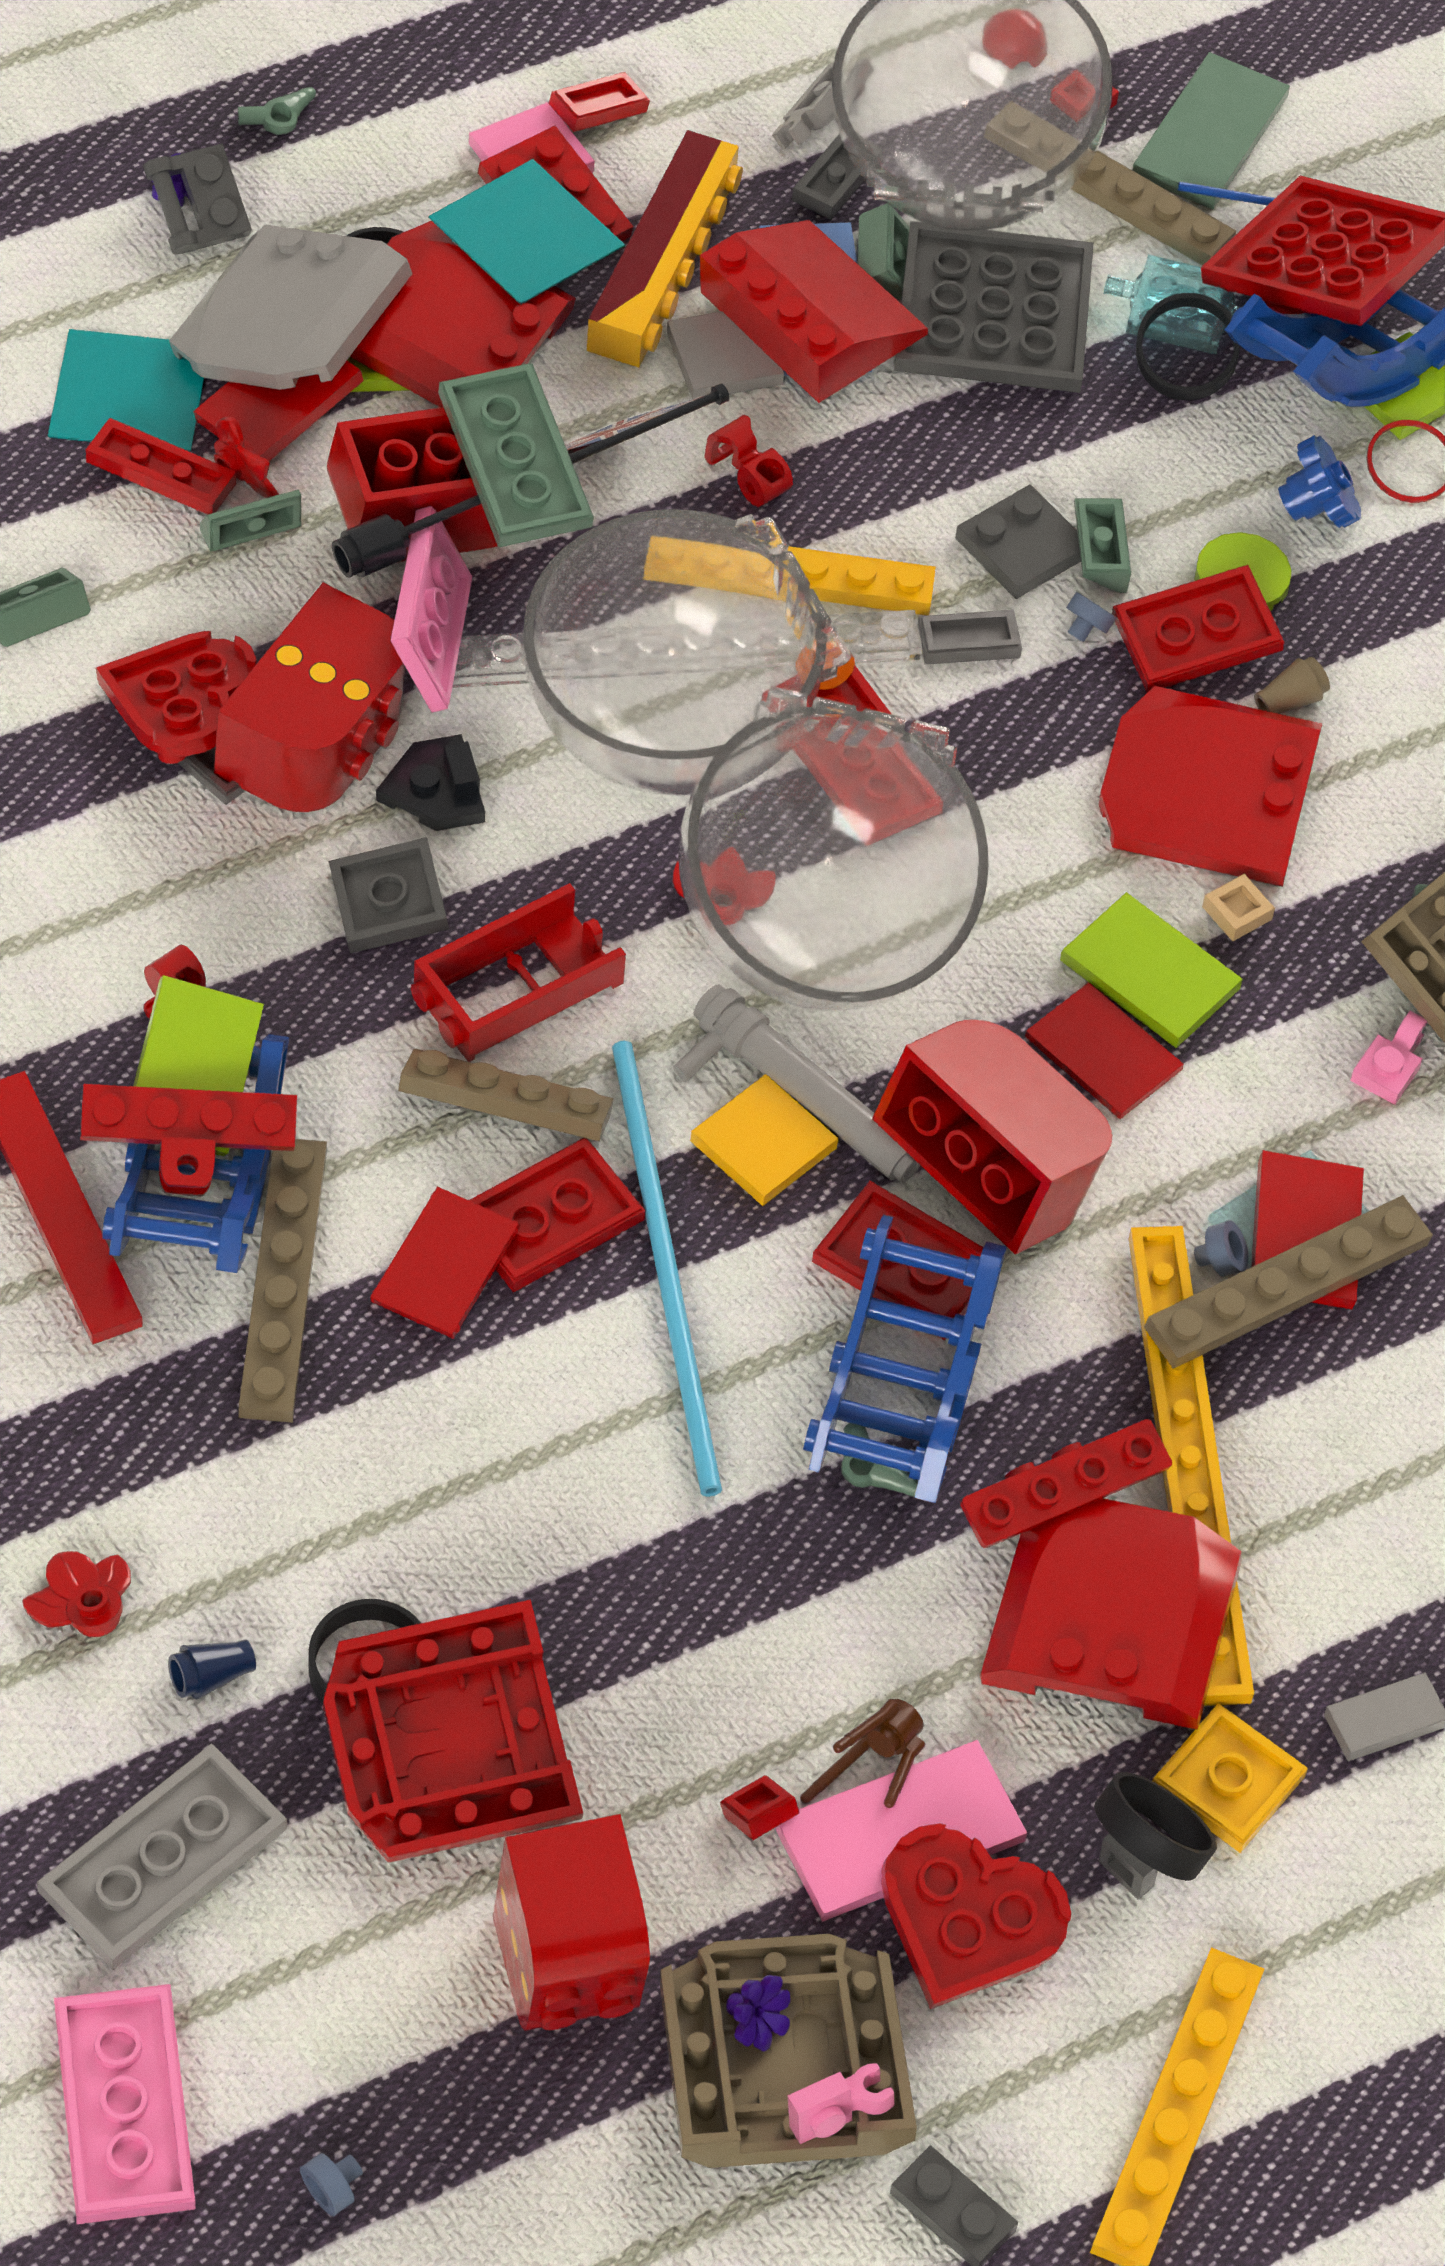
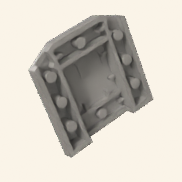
[169,225,412,390]

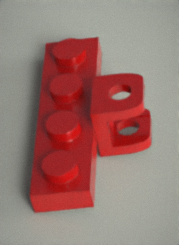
[80,1084,297,1197]

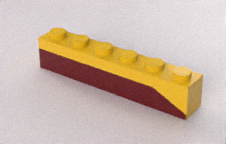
[587,130,743,368]

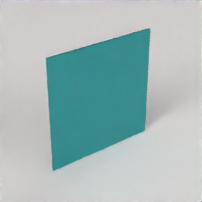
[428,159,625,305]
[48,329,204,452]

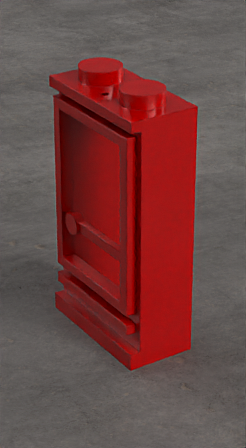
[411,883,626,1062]

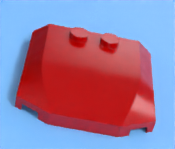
[350,221,576,408]
[1099,686,1322,887]
[981,1498,1242,1730]
[323,1599,584,1863]

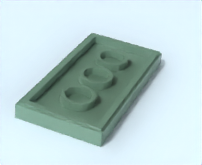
[1132,52,1290,209]
[438,363,594,548]

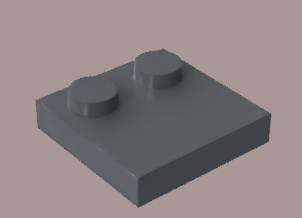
[955,484,1081,599]
[329,837,449,953]

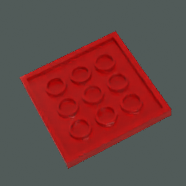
[1201,175,1445,326]

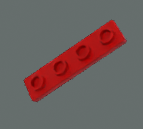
[960,1419,1172,1548]

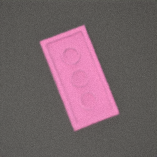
[391,506,472,713]
[775,1740,1027,1922]
[54,1984,196,2224]

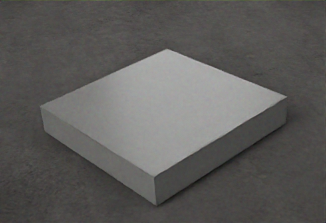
[667,311,784,399]

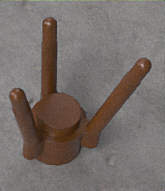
[800,1699,925,1808]

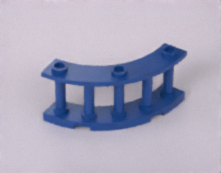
[1224,287,1445,407]
[103,1034,289,1273]
[803,1215,1007,1503]

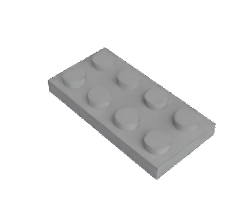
[37,1743,287,1970]

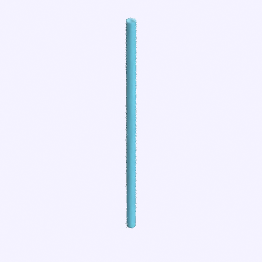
[612,1041,722,1497]

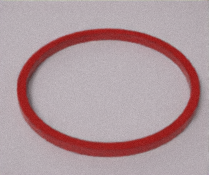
[1366,420,1445,503]

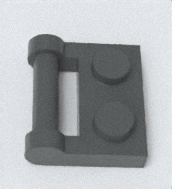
[143,143,252,255]

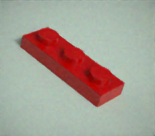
[85,418,236,514]

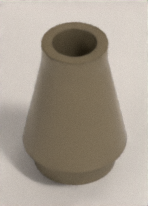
[1254,657,1330,714]

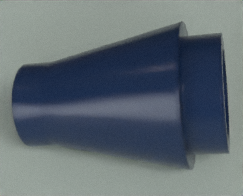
[168,1639,256,1700]

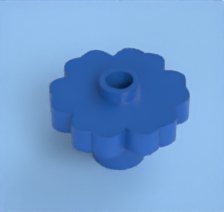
[1278,435,1362,528]

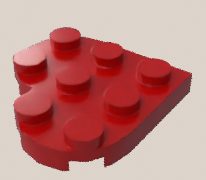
[96,631,257,764]
[881,1823,1071,2009]

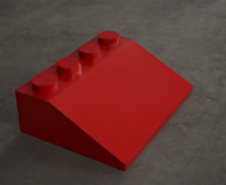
[700,220,928,403]

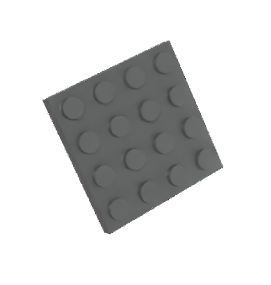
[894,221,1094,393]

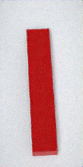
[0,1071,143,1345]

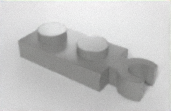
[772,55,869,150]

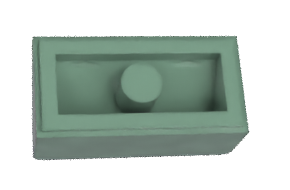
[858,203,909,300]
[200,489,301,552]
[1074,498,1131,593]
[0,567,91,647]

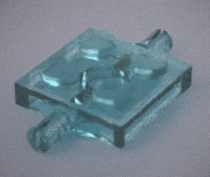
[1103,254,1241,355]

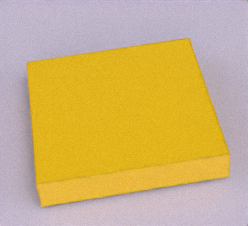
[690,1074,838,1206]
[1152,1703,1308,1853]

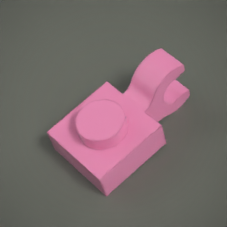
[1351,1010,1428,1105]
[788,2063,894,2144]

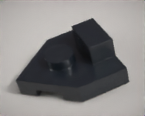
[376,734,486,831]

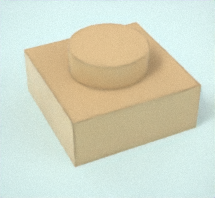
[1202,874,1275,941]

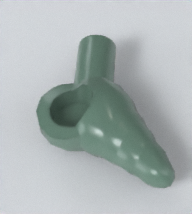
[238,87,316,135]
[841,1423,918,1497]

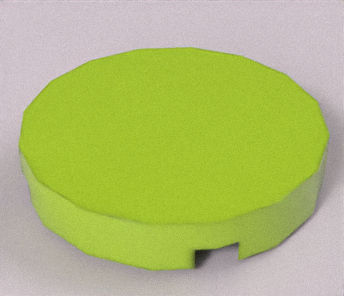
[1194,532,1292,611]

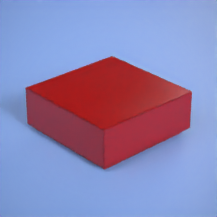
[720,1775,800,1840]

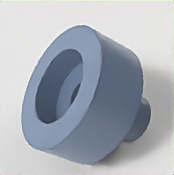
[1066,591,1117,643]
[1194,1220,1248,1277]
[300,2153,363,2217]

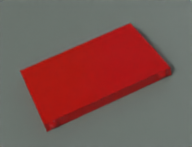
[1025,982,1184,1119]
[370,1186,520,1339]

